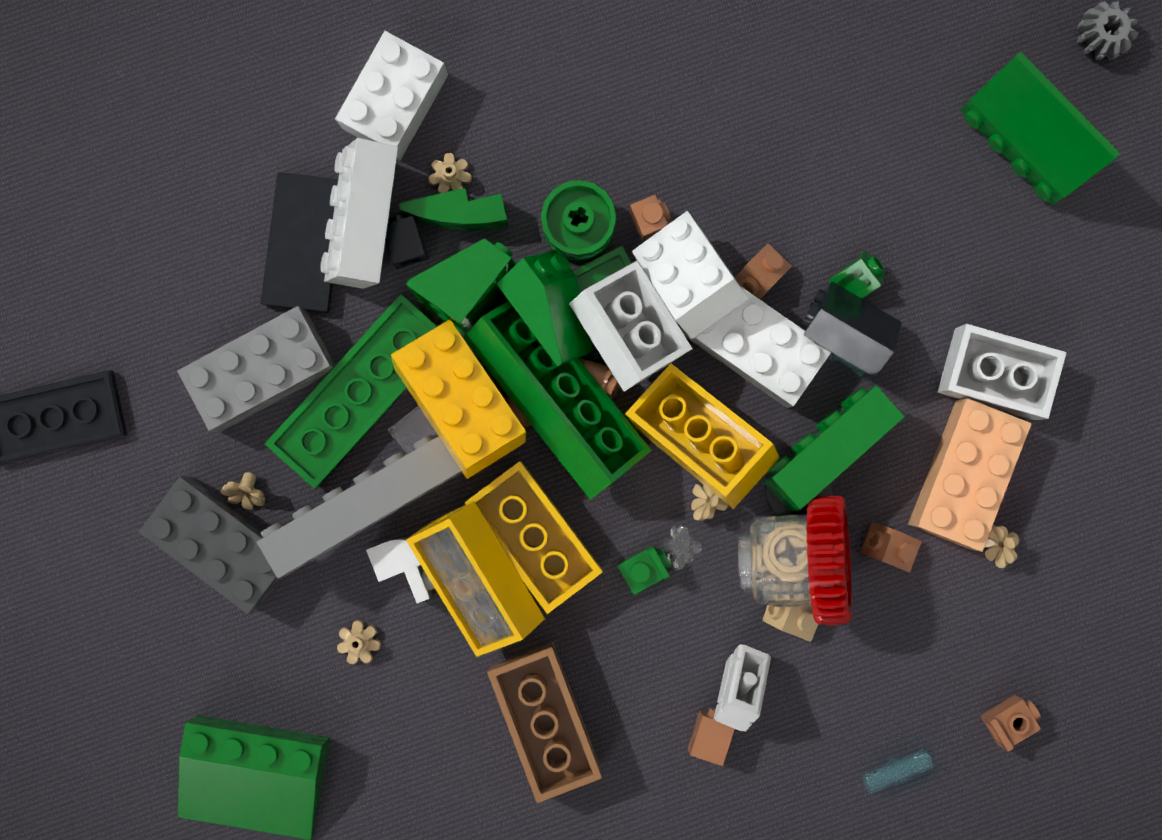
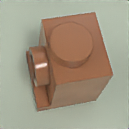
[629,195,671,243]
[980,695,1041,752]

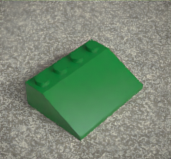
[960,51,1120,205]
[178,715,330,840]

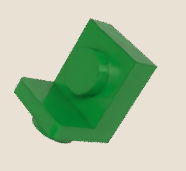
[828,250,885,298]
[617,546,672,595]

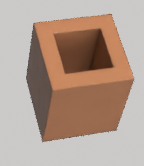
[687,708,735,766]

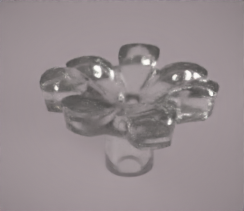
[663,525,702,570]

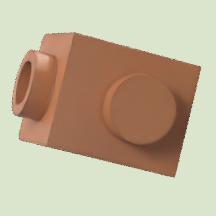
[735,243,792,299]
[860,522,922,573]

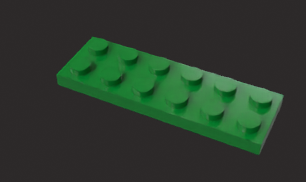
[265,294,437,489]

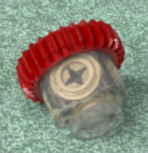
[738,495,852,625]

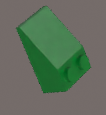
[496,250,593,367]

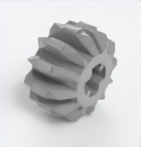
[1076,1,1138,61]

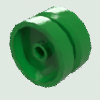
[541,180,616,263]

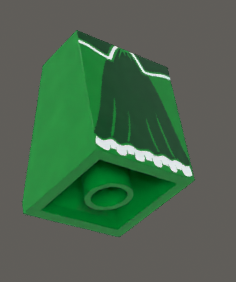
[406,239,517,335]

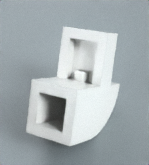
[366,538,434,603]

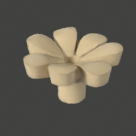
[428,153,472,194]
[220,473,265,510]
[691,484,728,521]
[984,524,1019,568]
[337,620,382,665]

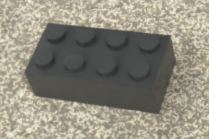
[138,477,281,614]

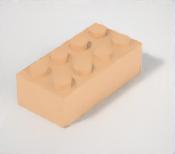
[908,398,1032,552]

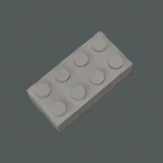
[177,306,336,432]

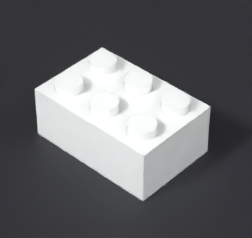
[335,31,448,161]
[632,211,749,339]
[569,261,693,391]
[937,324,1067,420]

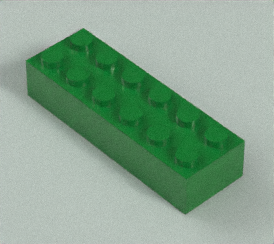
[463,301,652,500]

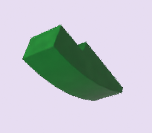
[399,188,509,230]

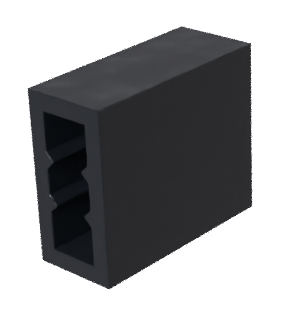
[803,281,902,377]

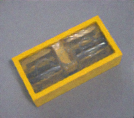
[406,501,545,657]

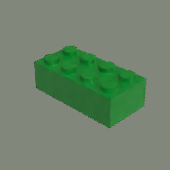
[762,385,905,512]

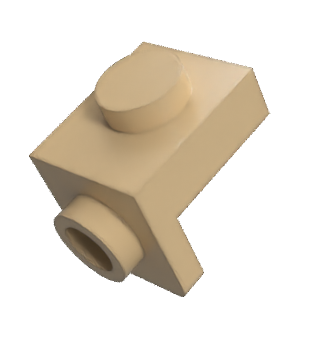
[763,595,818,642]

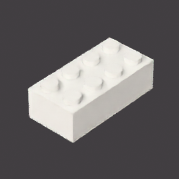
[321,138,398,289]
[680,287,831,408]

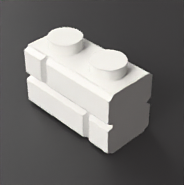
[714,644,771,732]

